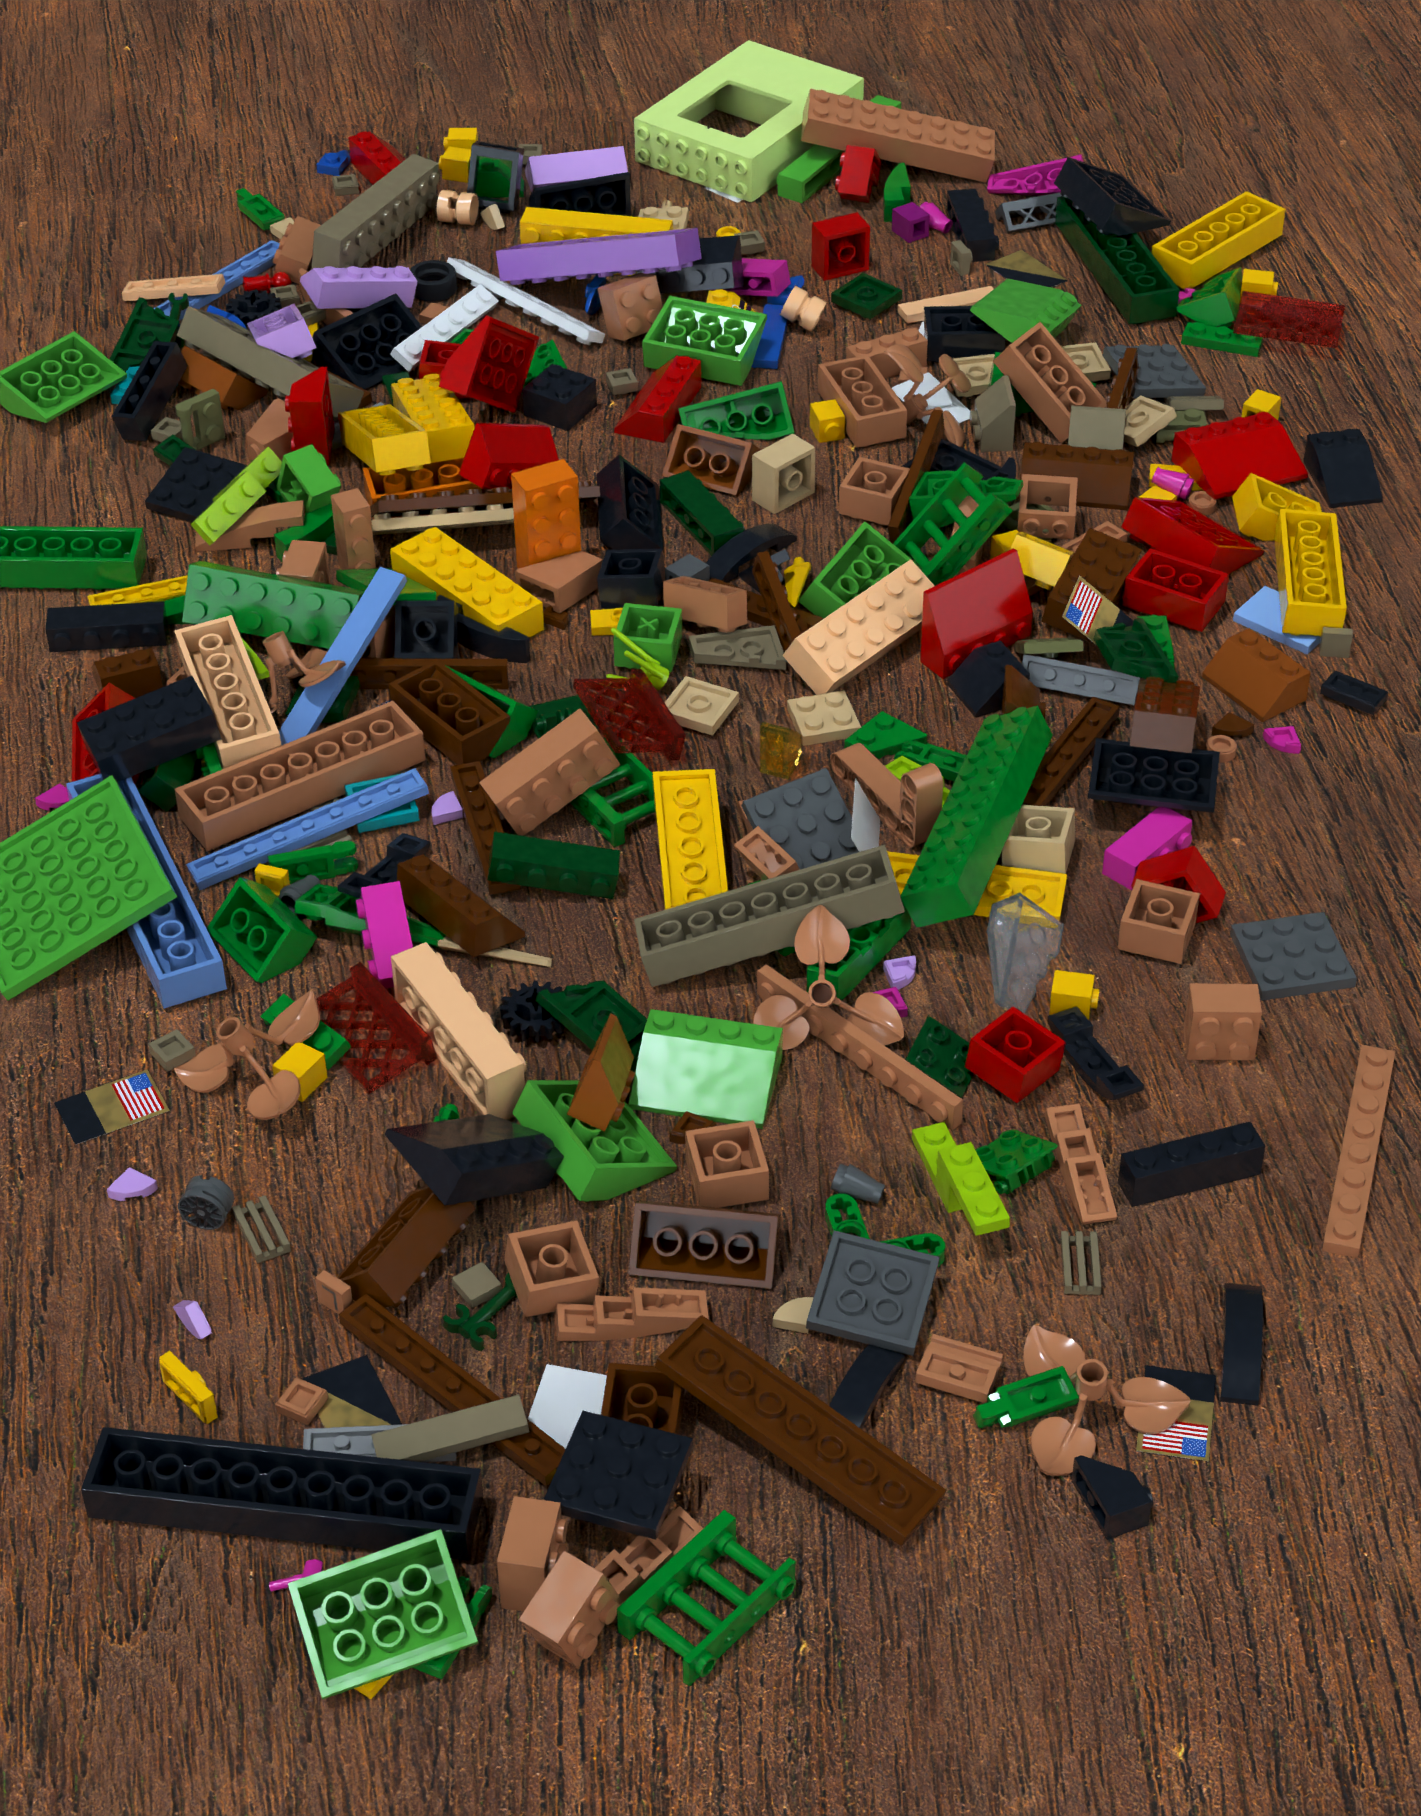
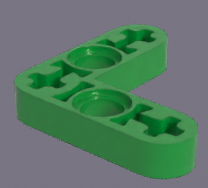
[825,1194,946,1267]

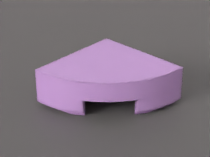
[432,791,463,825]
[883,955,916,990]
[107,1167,158,1201]
[173,1300,212,1339]

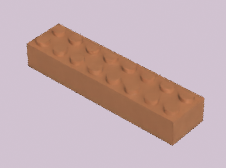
[801,88,995,183]
[174,701,426,851]

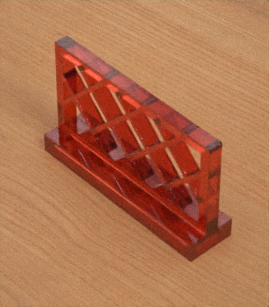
[1233,291,1345,348]
[573,669,686,761]
[316,962,438,1095]

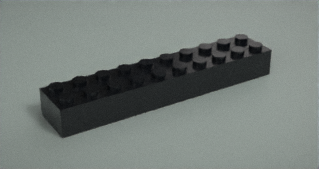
[81,1427,483,1561]

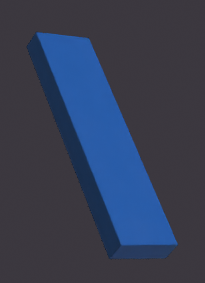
[752,304,788,369]

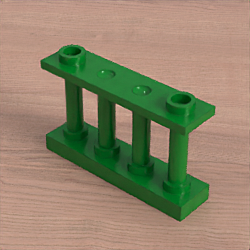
[893,462,1013,586]
[570,731,655,848]
[617,1510,796,1686]

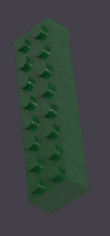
[1055,196,1180,324]

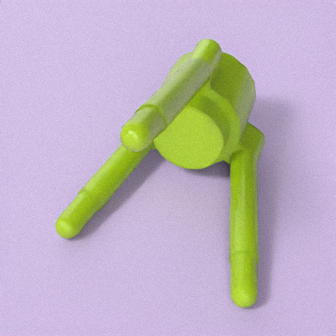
[606,627,669,691]

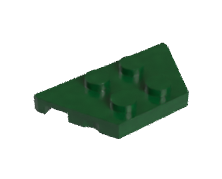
[110,297,180,372]
[1093,618,1179,683]
[535,980,647,1083]

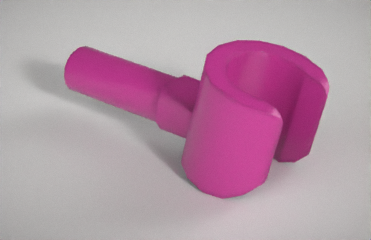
[269,1559,324,1592]

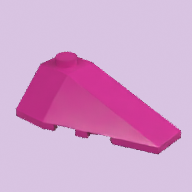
[987,154,1084,196]

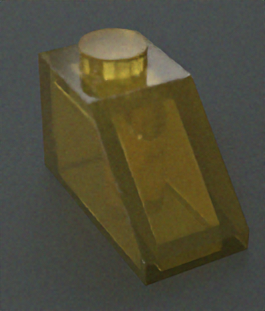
[760,722,802,780]

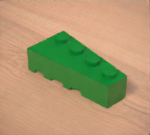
[807,902,911,1006]

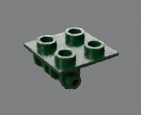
[530,695,599,739]
[905,1015,974,1098]

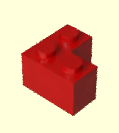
[835,145,882,203]
[1131,846,1226,923]

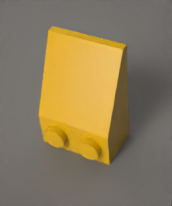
[1232,473,1322,541]

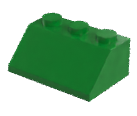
[206,877,318,983]

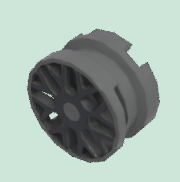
[178,1175,235,1230]

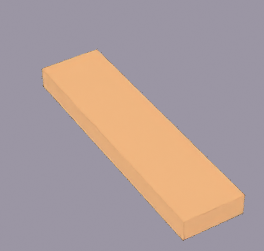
[121,274,226,301]
[898,286,994,324]

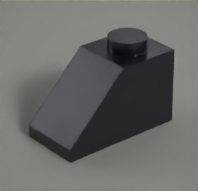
[1072,1455,1154,1540]

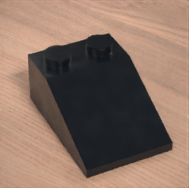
[1303,429,1383,508]

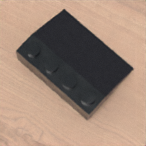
[1054,157,1171,236]
[312,293,422,390]
[1088,738,1220,813]
[385,1114,564,1206]

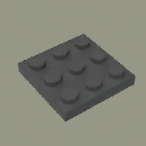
[1102,344,1206,398]
[741,768,859,870]
[1230,912,1357,1001]
[806,1230,940,1356]

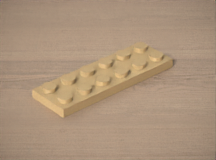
[951,342,1111,397]
[371,504,514,535]

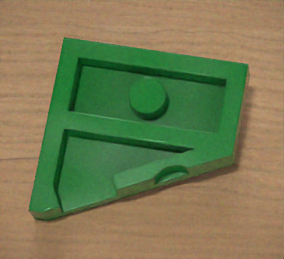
[844,711,928,759]

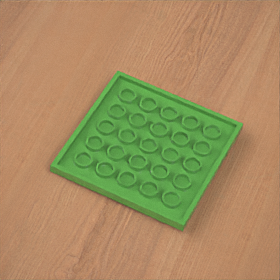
[0,775,178,1001]

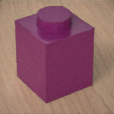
[892,202,930,243]

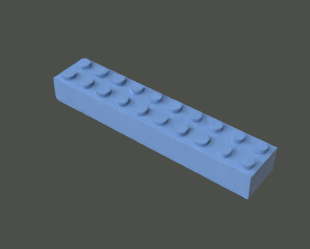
[66,774,227,1009]

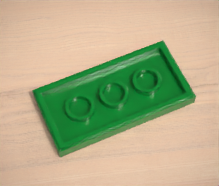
[336,568,437,605]

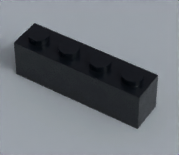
[946,188,999,262]
[111,341,188,441]
[45,601,168,652]
[1118,1122,1265,1207]

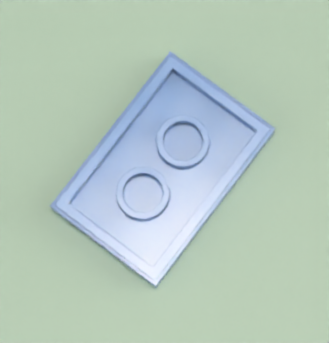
[1233,586,1321,655]

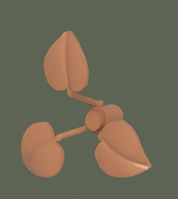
[884,344,971,447]
[262,631,346,714]
[753,905,904,1050]
[174,990,320,1120]
[1023,1324,1191,1476]

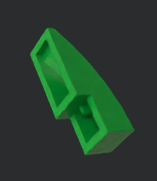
[883,163,911,222]
[274,503,334,562]

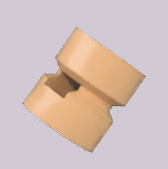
[437,190,479,226]
[780,286,827,332]

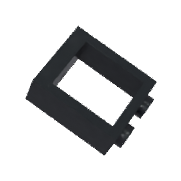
[467,141,524,213]

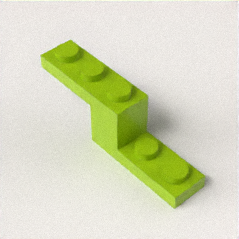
[190,446,282,546]
[912,1122,1010,1236]

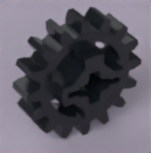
[226,289,282,327]
[500,981,564,1043]

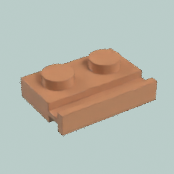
[915,1334,1004,1403]

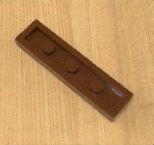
[1106,348,1139,409]
[752,551,804,653]

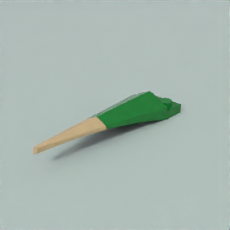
[295,884,552,967]

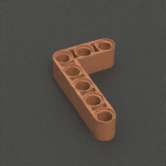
[830,743,943,848]

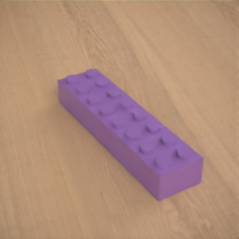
[496,228,702,285]

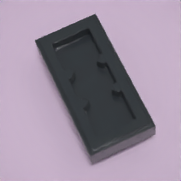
[1320,671,1388,715]

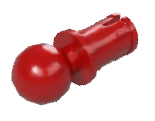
[243,272,291,293]

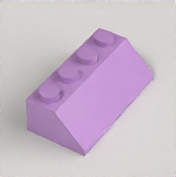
[525,146,628,192]
[300,266,418,309]
[247,304,316,359]

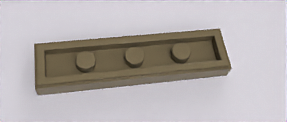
[371,1394,529,1462]

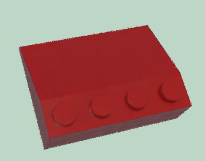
[439,315,539,413]
[1171,412,1308,500]
[1121,497,1264,574]
[920,548,1033,679]

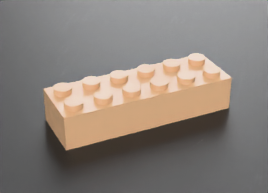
[782,559,934,695]
[174,615,282,769]
[391,942,527,1120]

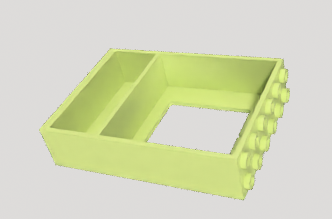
[634,40,864,203]

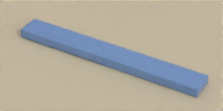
[154,240,280,321]
[279,567,408,745]
[186,768,429,891]

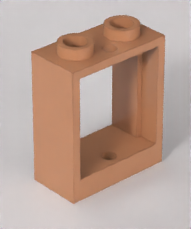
[1017,474,1078,540]

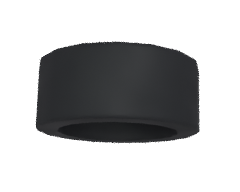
[410,260,457,302]

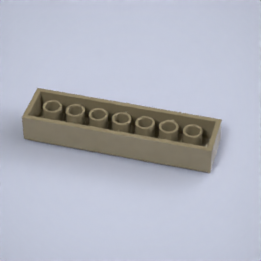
[312,154,440,269]
[177,306,364,422]
[634,845,905,987]

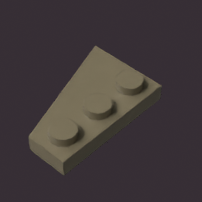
[689,625,786,670]

